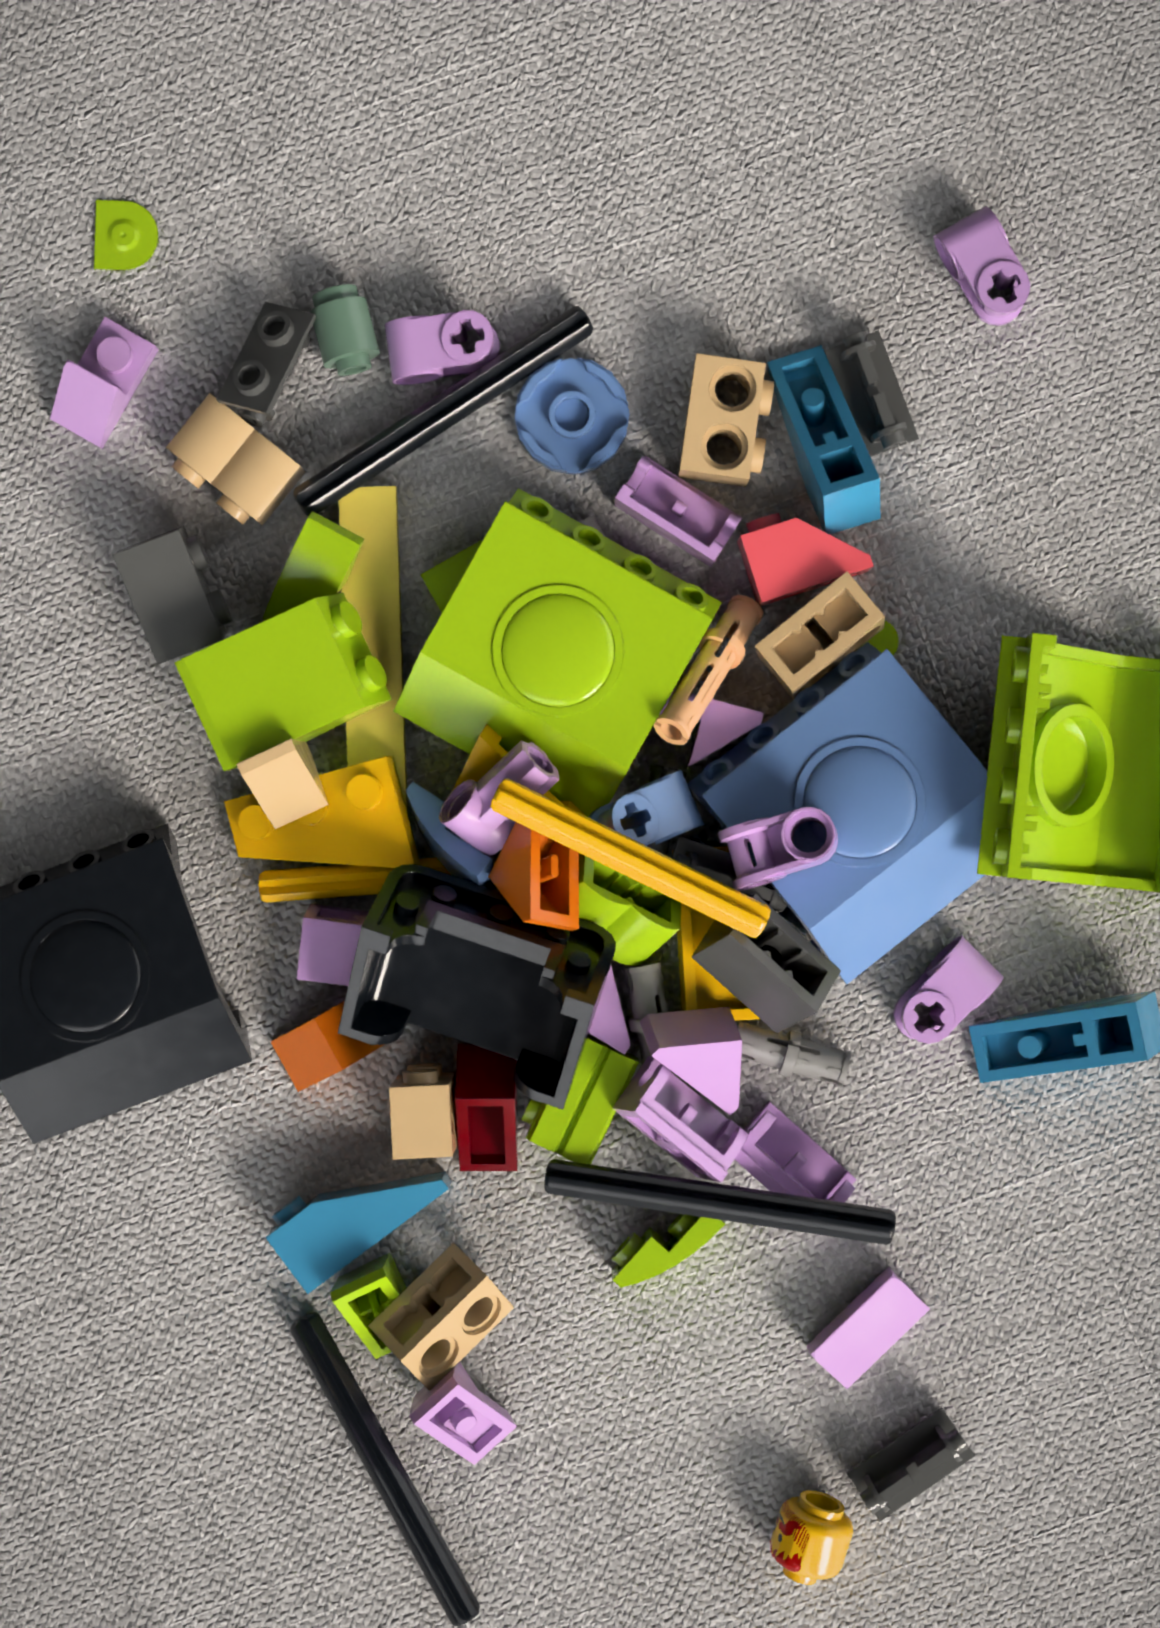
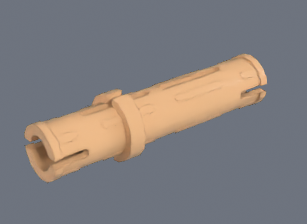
[654,595,764,745]

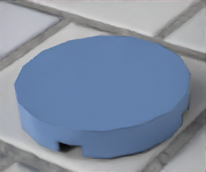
[515,358,630,475]

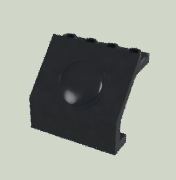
[0,823,252,1144]

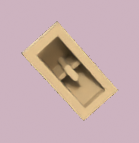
[236,739,329,829]

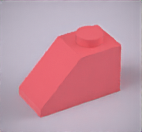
[737,513,874,606]

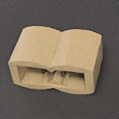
[166,393,305,526]

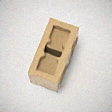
[678,353,774,487]
[755,571,885,700]
[389,1063,458,1160]
[368,1242,514,1391]

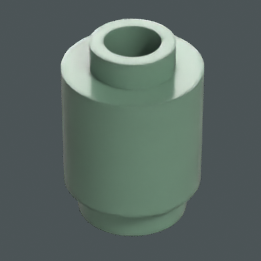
[310,284,380,376]

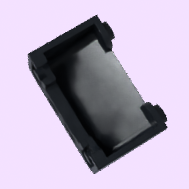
[338,864,616,1110]

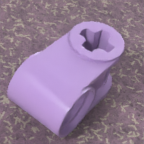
[933,206,1030,326]
[385,310,500,385]
[717,807,838,891]
[893,935,1004,1044]

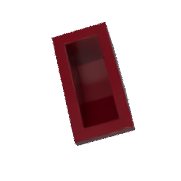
[455,1044,518,1171]

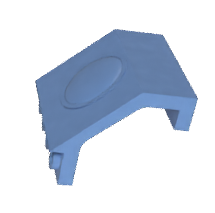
[687,642,987,984]

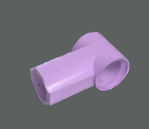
[439,740,559,857]

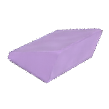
[806,1266,930,1389]

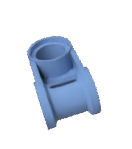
[588,770,704,846]

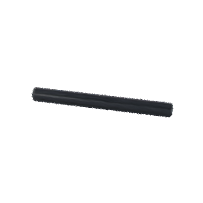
[293,306,593,516]
[544,1159,896,1245]
[290,1312,480,1626]

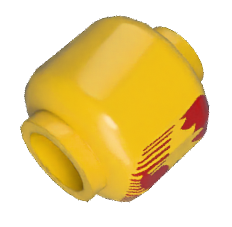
[770,1490,853,1585]

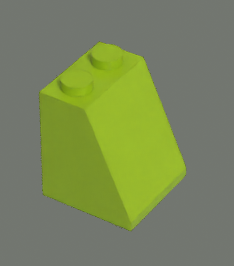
[175,592,392,772]

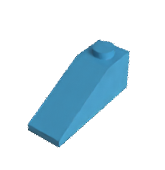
[767,345,881,534]
[969,991,1160,1083]
[266,1171,452,1294]

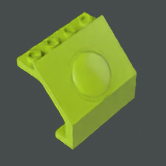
[393,488,722,817]
[977,633,1160,893]

